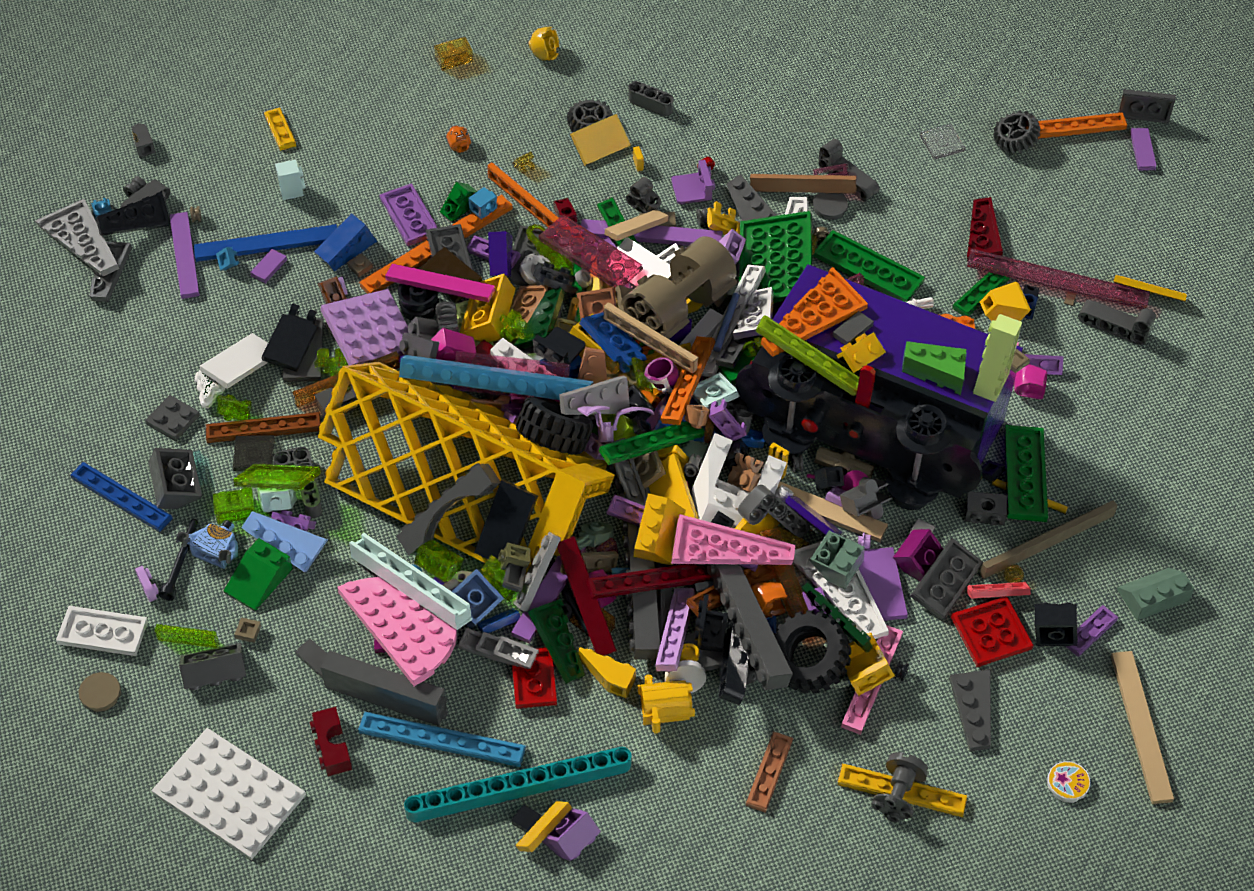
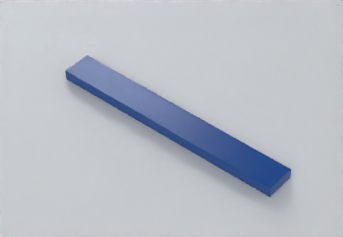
[194,224,337,262]

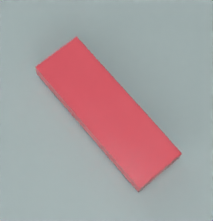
[967,582,1031,599]

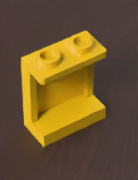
[845,632,895,696]

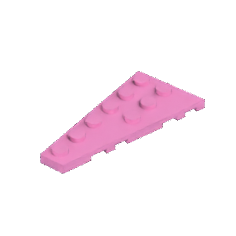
[671,514,795,565]

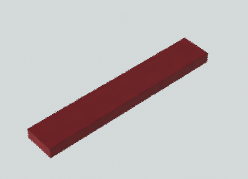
[557,536,617,656]

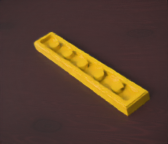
[837,763,968,818]

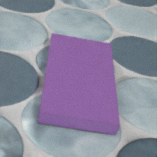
[380,183,438,247]
[859,547,908,621]

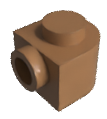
[684,405,710,428]

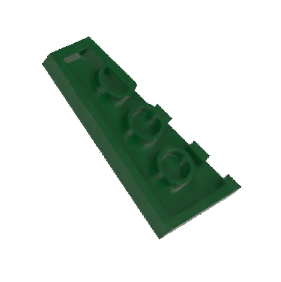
[514,287,565,350]

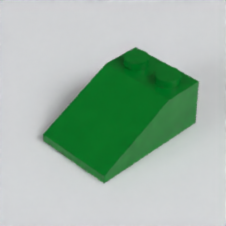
[223,538,293,611]

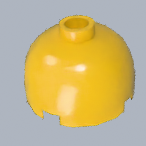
[529,26,559,61]

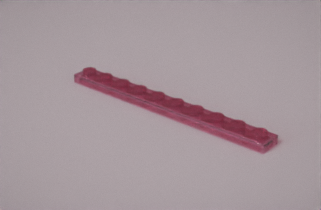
[967,249,1150,309]

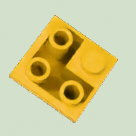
[980,282,1031,321]

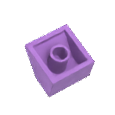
[542,808,601,861]

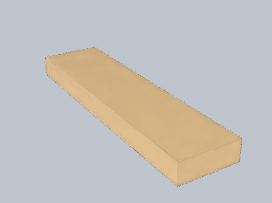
[604,209,669,241]

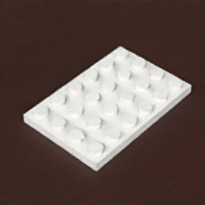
[151,728,306,860]

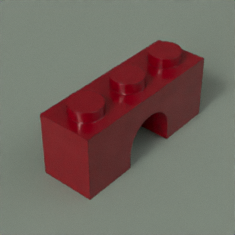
[309,706,352,776]

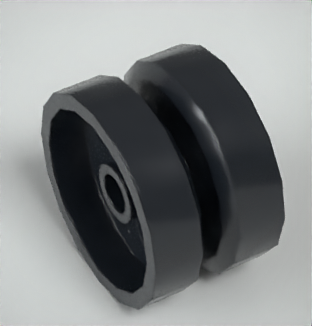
[397,283,439,321]

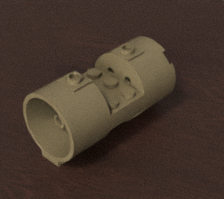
[621,236,738,339]

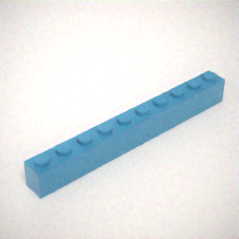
[399,355,594,400]

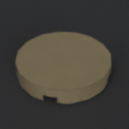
[78,672,121,712]

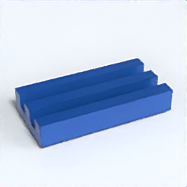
[477,608,521,633]

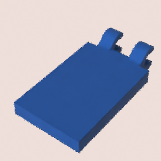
[579,312,647,373]

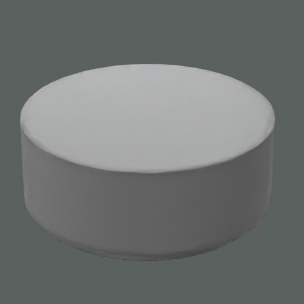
[575,269,592,288]

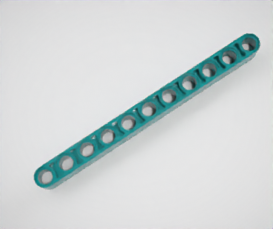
[404,747,632,823]

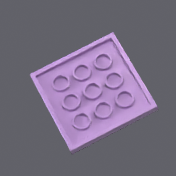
[320,289,409,365]

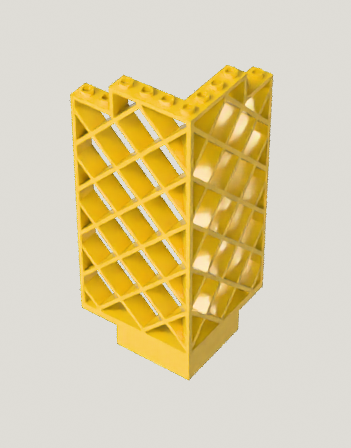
[318,362,615,573]

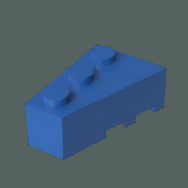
[314,213,377,271]

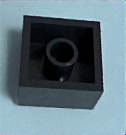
[1035,603,1078,646]

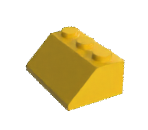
[633,493,686,566]

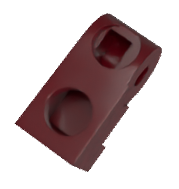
[553,198,578,229]

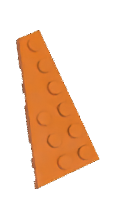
[761,267,868,357]

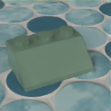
[1117,567,1194,621]

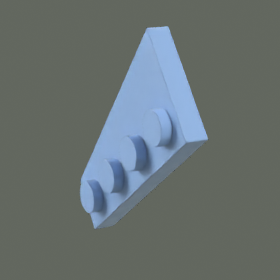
[241,511,328,572]

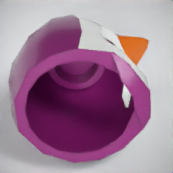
[644,357,680,396]

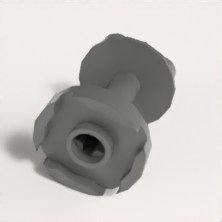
[871,752,928,822]

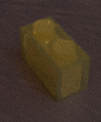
[434,37,473,71]

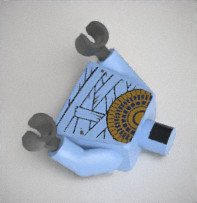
[176,520,238,569]

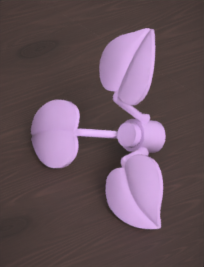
[577,406,654,442]

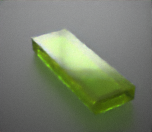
[155,624,219,648]

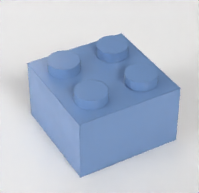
[452,569,504,629]

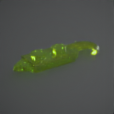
[526,224,573,274]

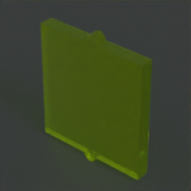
[631,357,653,393]

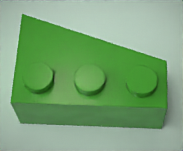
[902,341,966,395]

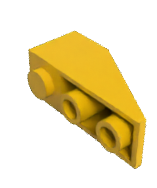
[579,647,636,699]

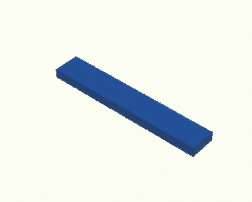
[70,462,173,532]

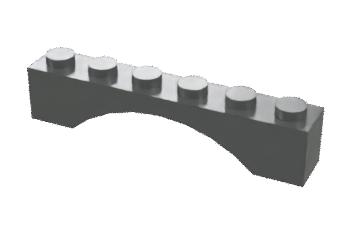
[396,463,501,556]

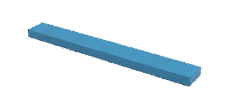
[358,712,526,767]

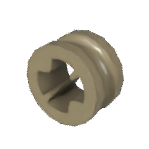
[190,206,202,222]

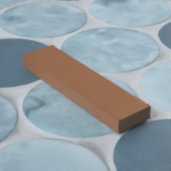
[746,731,793,813]

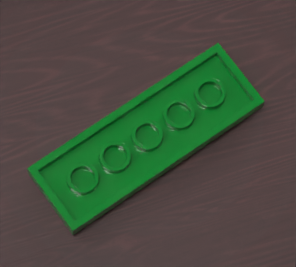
[813,230,925,302]
[1004,425,1048,522]

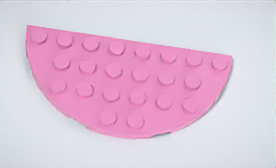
[337,577,457,686]

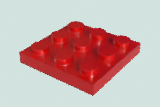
[951,597,1034,667]

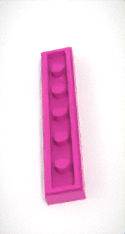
[385,264,495,302]

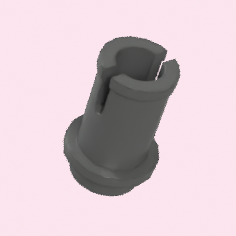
[684,454,702,477]

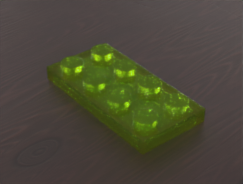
[233,464,321,491]

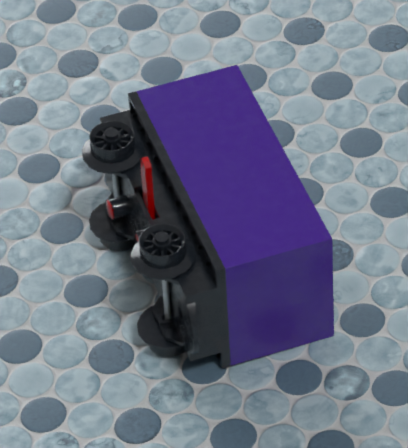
[736,264,1023,510]

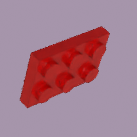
[512,648,557,709]

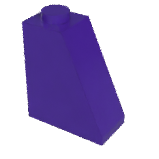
[488,231,513,277]

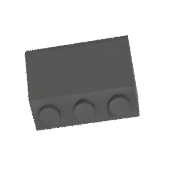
[148,448,202,509]
[179,643,246,691]

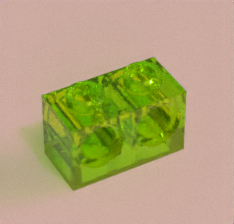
[414,539,464,582]

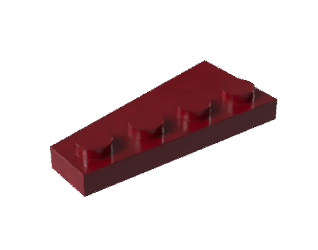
[967,197,1003,261]

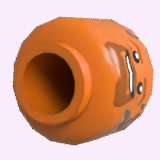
[446,126,471,153]

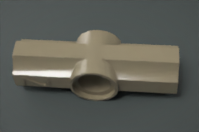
[814,447,875,479]

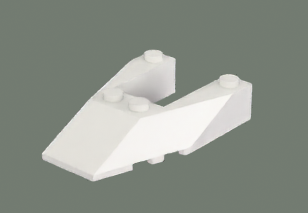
[691,433,787,528]

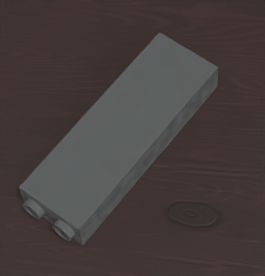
[321,650,449,726]

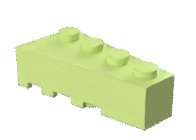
[973,314,1022,402]

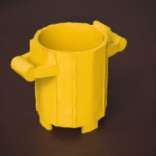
[638,675,695,733]

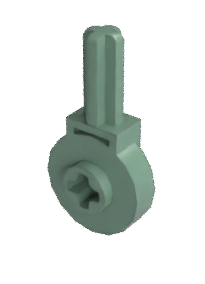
[576,521,613,550]

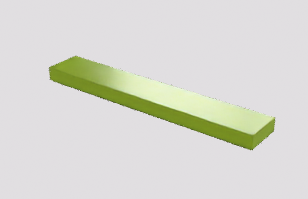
[756,315,859,396]

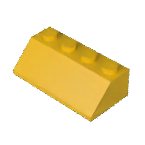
[460,274,515,342]

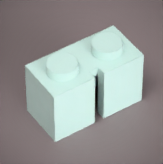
[275,160,305,200]

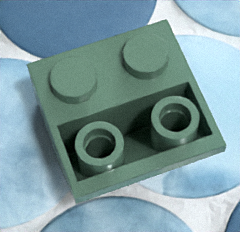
[810,530,865,589]

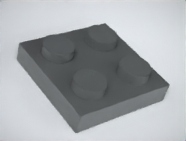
[145,395,200,441]

